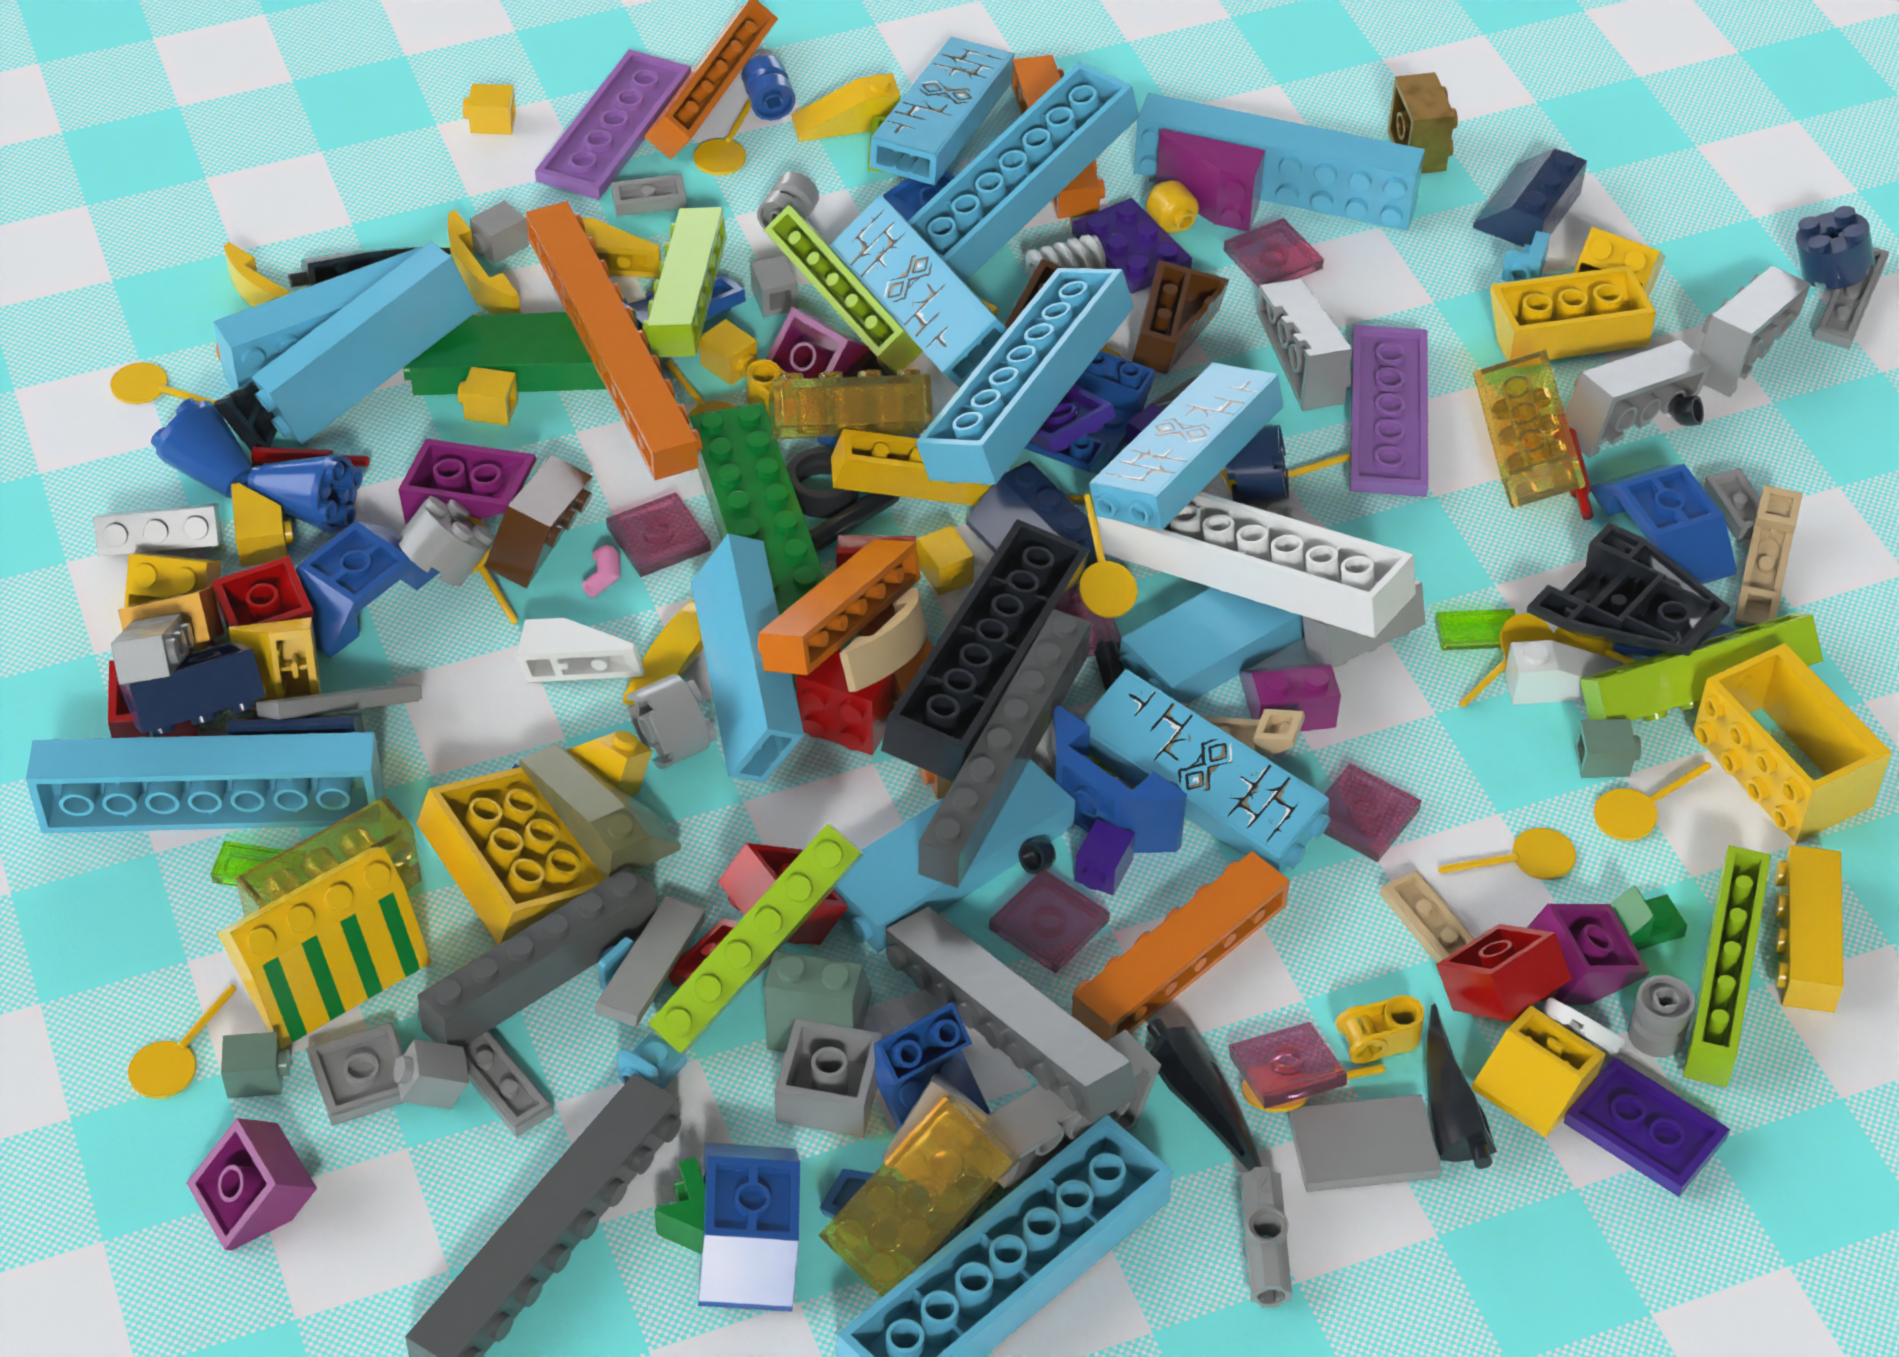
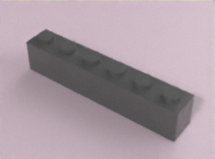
[417,866,657,1047]

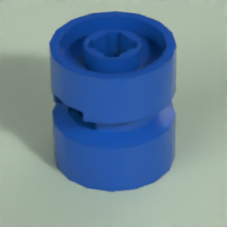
[741,55,796,121]

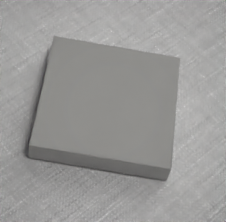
[306,1022,404,1126]

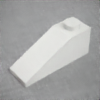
[516,617,645,683]
[1504,640,1624,705]

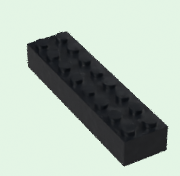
[881,519,1090,782]

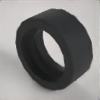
[787,447,859,519]

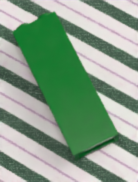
[403,310,638,396]

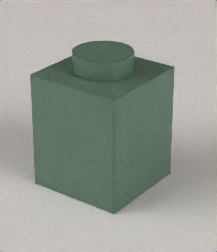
[1575,719,1641,778]
[221,1032,290,1098]

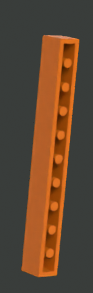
[526,201,702,480]

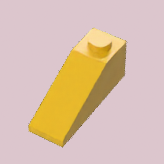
[791,73,900,142]
[582,217,661,278]

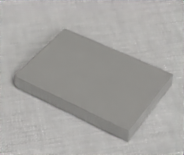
[1288,1094,1442,1192]

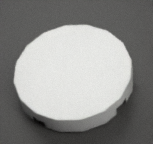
[1541,997,1626,1056]

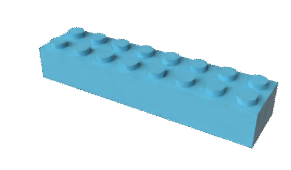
[908,62,1139,282]
[1133,93,1425,231]
[916,268,1134,485]
[26,732,384,833]
[837,1115,1173,1357]

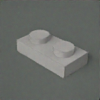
[611,174,687,216]
[1703,468,1760,540]

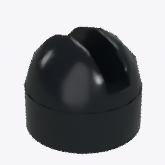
[1672,395,1704,426]
[1018,839,1056,874]

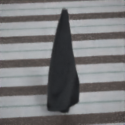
[288,247,451,288]
[1426,1003,1497,1169]
[1147,1018,1262,1171]

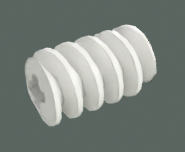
[1025,235,1106,280]

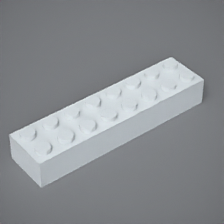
[1097,491,1416,638]

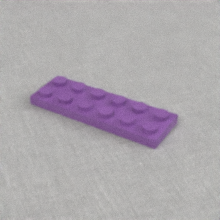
[535,49,691,200]
[1350,325,1428,497]

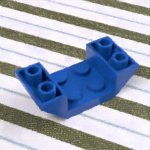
[1024,351,1155,474]
[1590,464,1737,585]
[296,521,440,658]
[1050,705,1187,853]
[874,1002,999,1191]
[698,1142,800,1312]

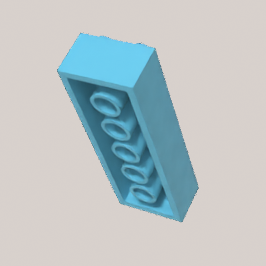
[213,247,422,391]

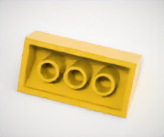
[1490,265,1656,365]

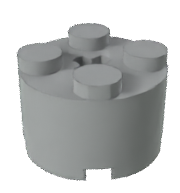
[398,496,495,586]
[627,674,717,769]

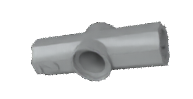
[1241,1167,1292,1308]

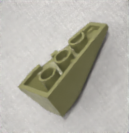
[519,743,681,880]

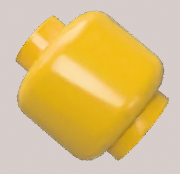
[1146,180,1199,234]

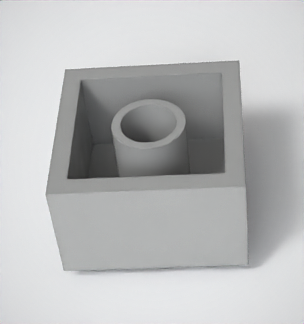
[775,1018,883,1137]

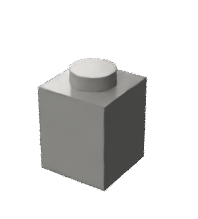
[470,200,529,264]
[750,255,798,318]
[394,1039,469,1109]

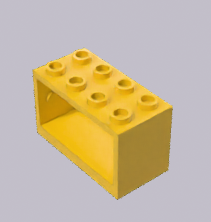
[1692,643,1892,843]

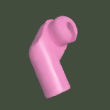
[582,545,621,598]

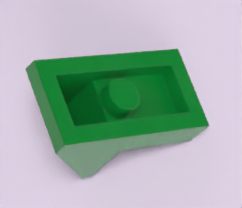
[1610,886,1687,950]
[654,1157,705,1254]

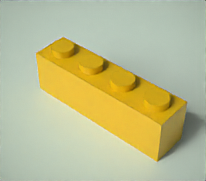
[831,429,992,506]
[1774,845,1844,1013]

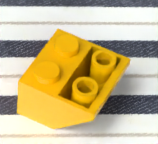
[1574,227,1666,297]
[122,553,221,631]
[229,618,322,710]
[1471,1005,1606,1138]

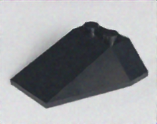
[1527,523,1730,656]

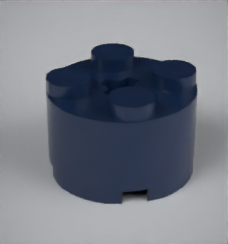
[1796,206,1875,289]
[1226,424,1289,505]

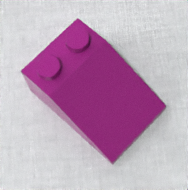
[1156,129,1265,232]
[398,439,536,524]

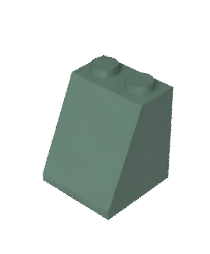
[764,950,872,1052]

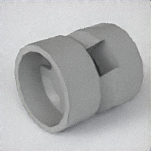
[757,172,819,229]
[1627,975,1696,1057]

